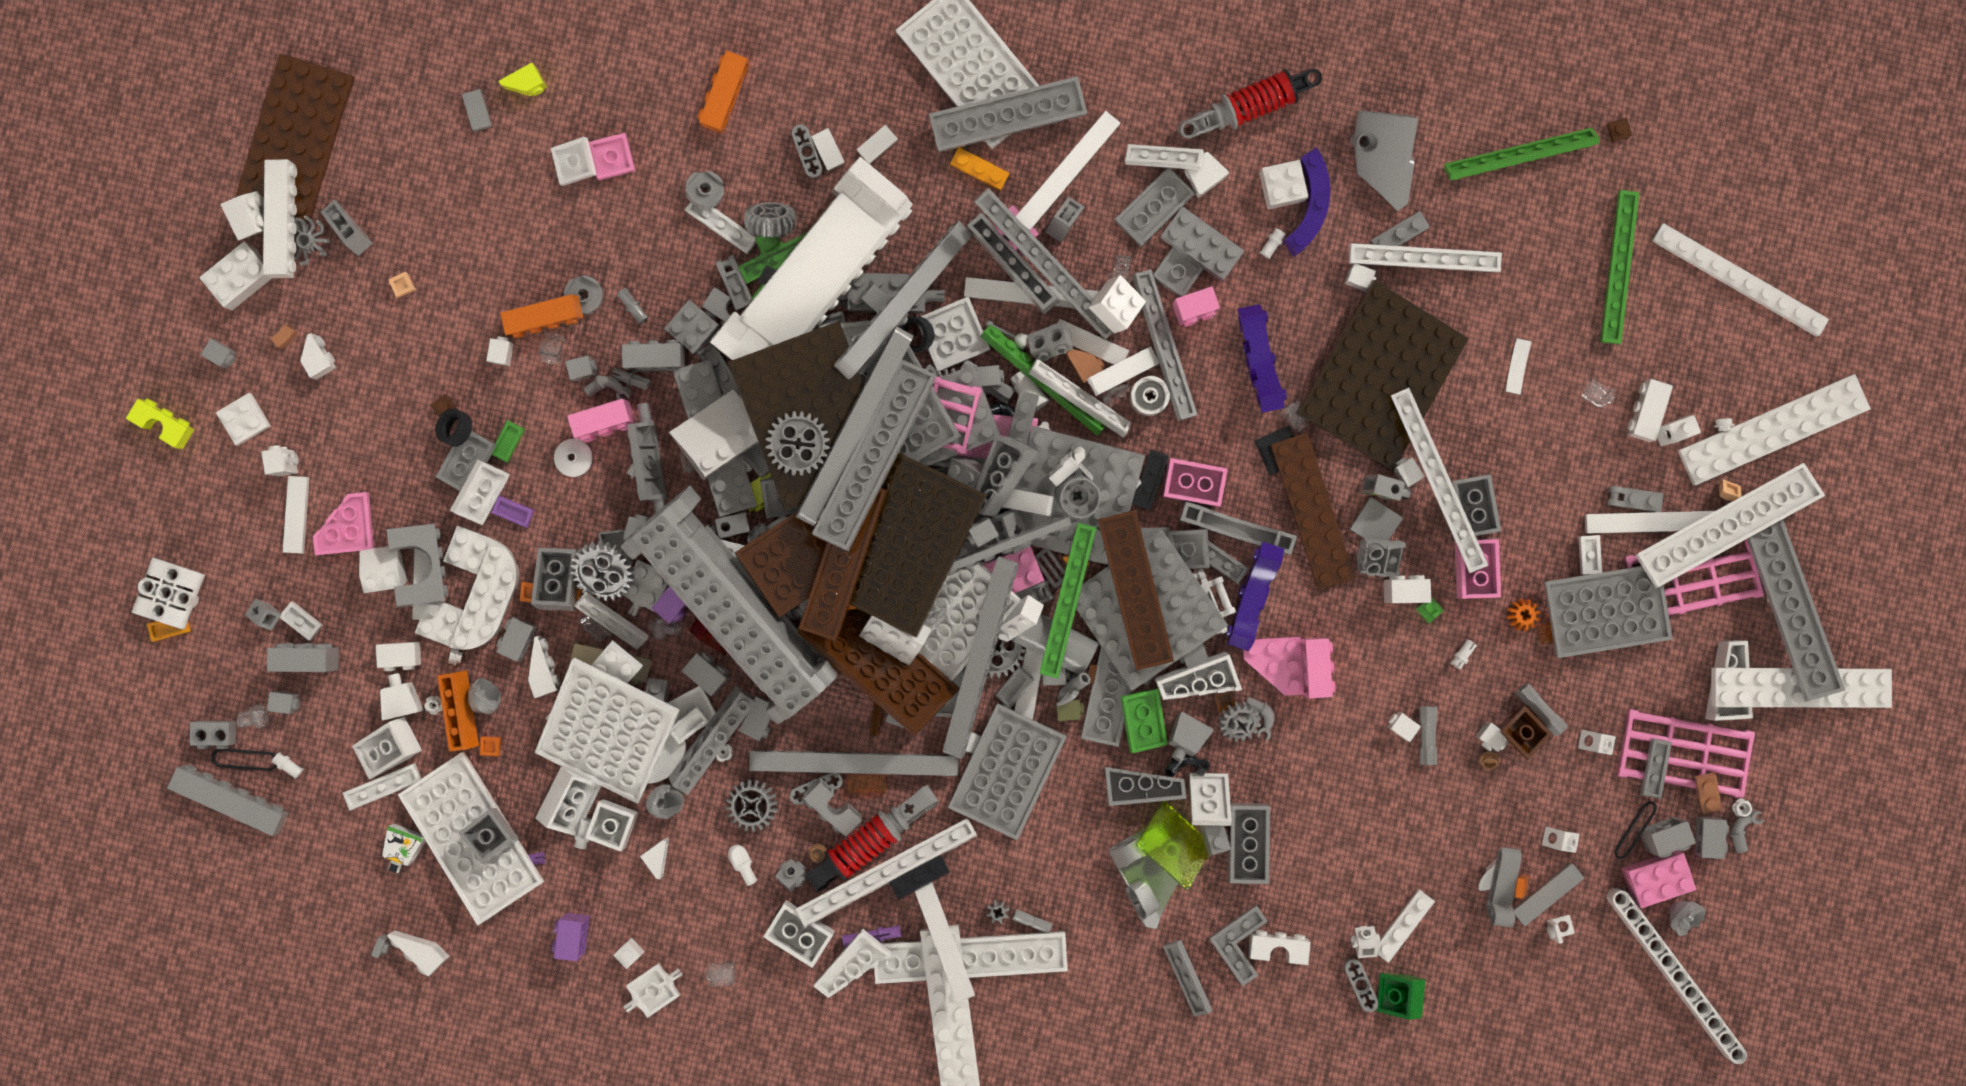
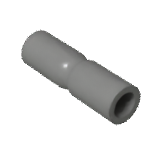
[1012,909,1052,933]

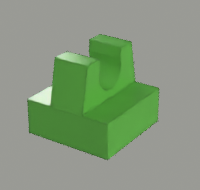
[1415,596,1444,623]

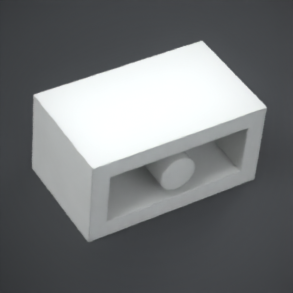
[376,642,421,671]

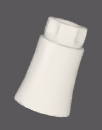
[1010,371,1050,412]

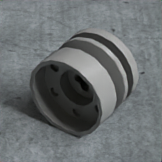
[1054,473,1101,519]

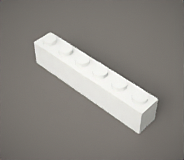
[263,159,297,278]

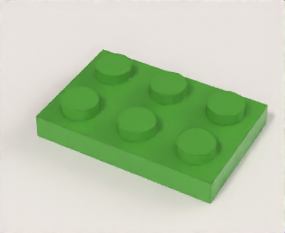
[1120,688,1168,753]

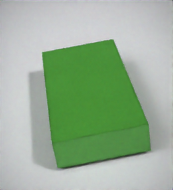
[492,420,526,463]

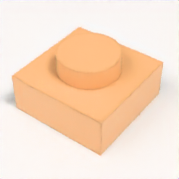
[389,272,416,298]
[1719,479,1741,502]

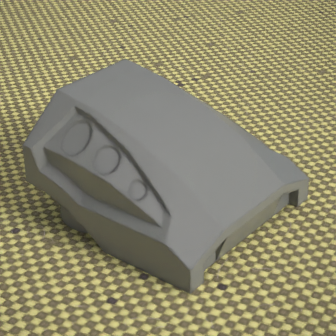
[1357,538,1406,577]

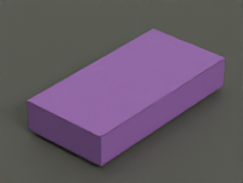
[491,495,535,528]

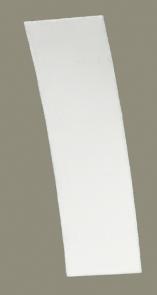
[1506,338,1532,395]

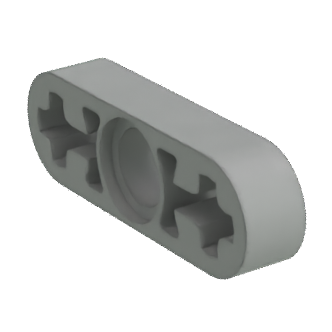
[792,124,823,179]
[790,773,843,805]
[1343,958,1378,1012]

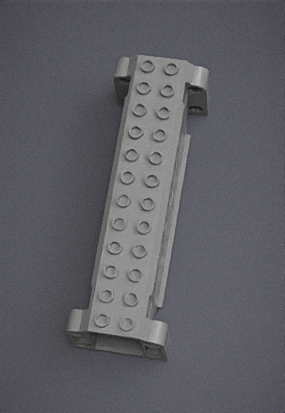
[620,485,839,724]

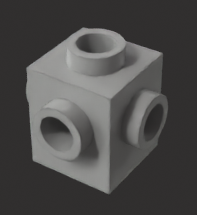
[775,859,806,892]

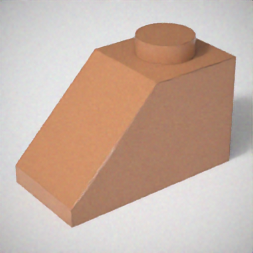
[1065,349,1105,385]

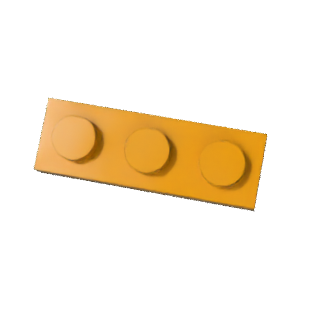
[950,147,1010,191]

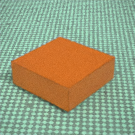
[479,736,501,757]

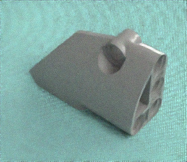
[1350,110,1418,211]
[1108,822,1181,929]

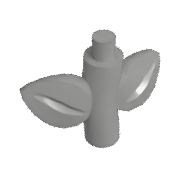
[1056,670,1091,706]

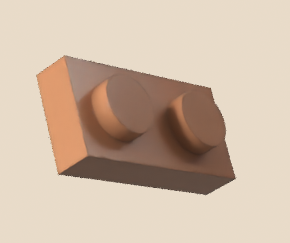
[1695,772,1722,814]

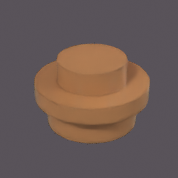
[1479,751,1499,770]
[809,844,827,864]

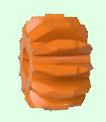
[1506,599,1541,631]

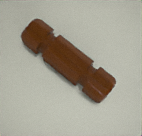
[869,701,883,736]

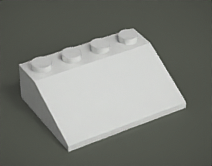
[669,390,758,480]

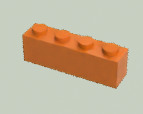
[698,50,750,134]
[500,294,583,339]
[437,670,479,752]

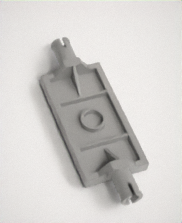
[837,273,945,314]
[627,403,667,513]

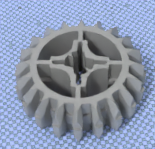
[744,202,796,238]
[725,779,778,832]

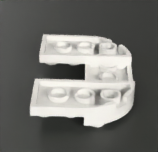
[415,526,519,650]

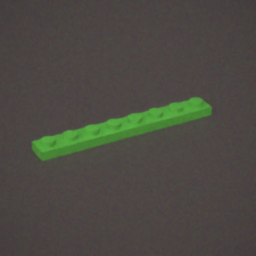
[1444,128,1599,180]
[1600,190,1640,345]
[980,325,1105,436]
[1039,523,1096,679]

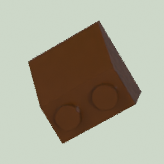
[1500,706,1552,760]

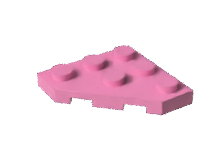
[313,492,374,555]
[1243,637,1304,695]

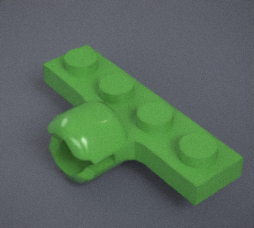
[738,233,807,284]

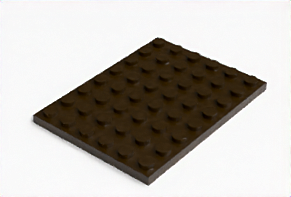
[1296,279,1469,471]
[728,321,863,510]
[812,453,987,638]

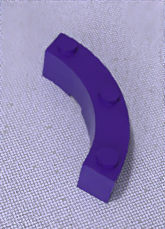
[1283,147,1330,257]
[1237,304,1287,413]
[1226,542,1284,651]

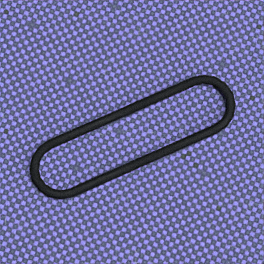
[212,749,277,771]
[1614,801,1657,859]

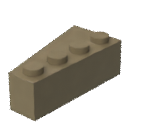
[568,640,651,685]

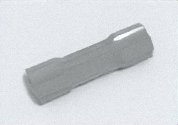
[1515,683,1568,736]
[1419,706,1437,765]

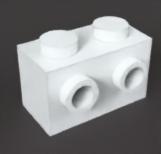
[261,446,299,477]

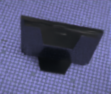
[1254,426,1294,476]

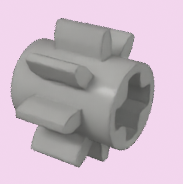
[986,899,1010,924]

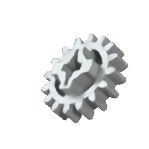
[1219,701,1261,742]

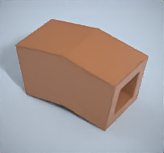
[270,324,298,349]

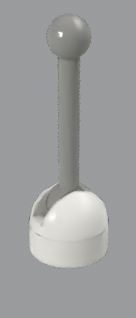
[986,321,1028,350]

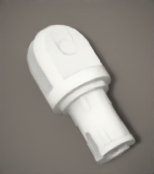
[728,845,757,886]

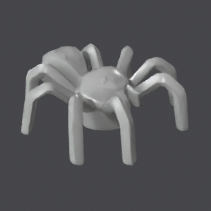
[294,215,331,266]

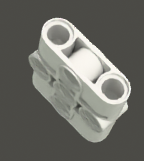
[131,558,205,629]

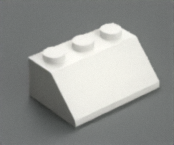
[536,766,601,836]

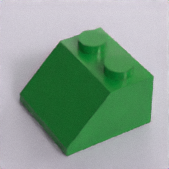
[1376,973,1426,1020]

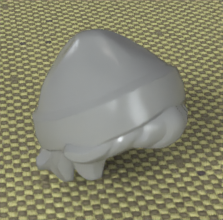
[468,678,501,714]
[646,785,684,819]
[1669,901,1706,936]

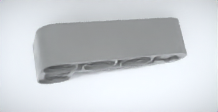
[1487,847,1522,928]

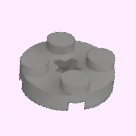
[685,171,724,210]
[564,276,604,315]

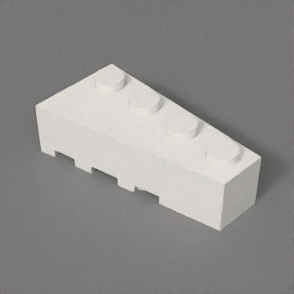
[1705,640,1753,721]
[1154,651,1242,700]

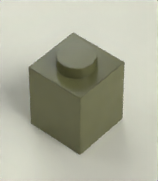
[1056,699,1084,721]

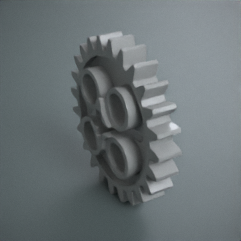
[765,411,830,476]
[571,541,635,601]
[988,637,1026,678]

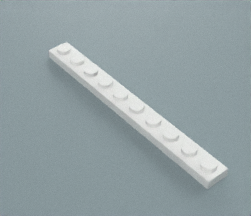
[1652,223,1829,337]
[1391,388,1488,573]
[795,818,977,927]

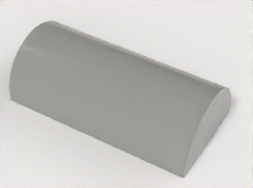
[1013,613,1099,675]

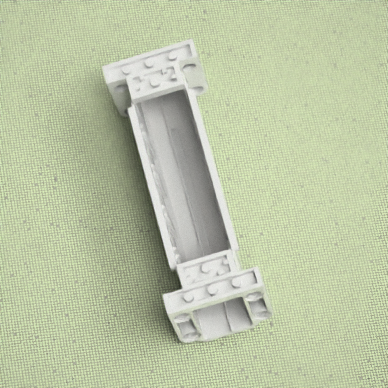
[709,157,913,360]

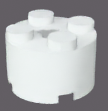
[1130,376,1170,416]

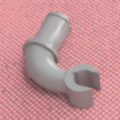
[584,375,631,400]
[1246,697,1275,741]
[1729,810,1764,853]

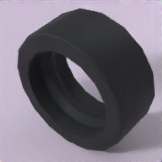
[898,316,934,353]
[435,408,473,447]

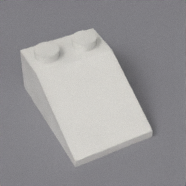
[352,717,422,780]

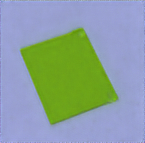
[1135,801,1209,890]

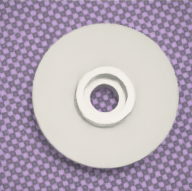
[554,439,593,477]

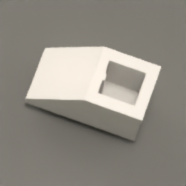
[300,333,336,380]

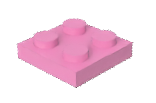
[589,133,636,181]

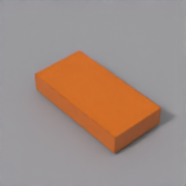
[1515,875,1529,899]

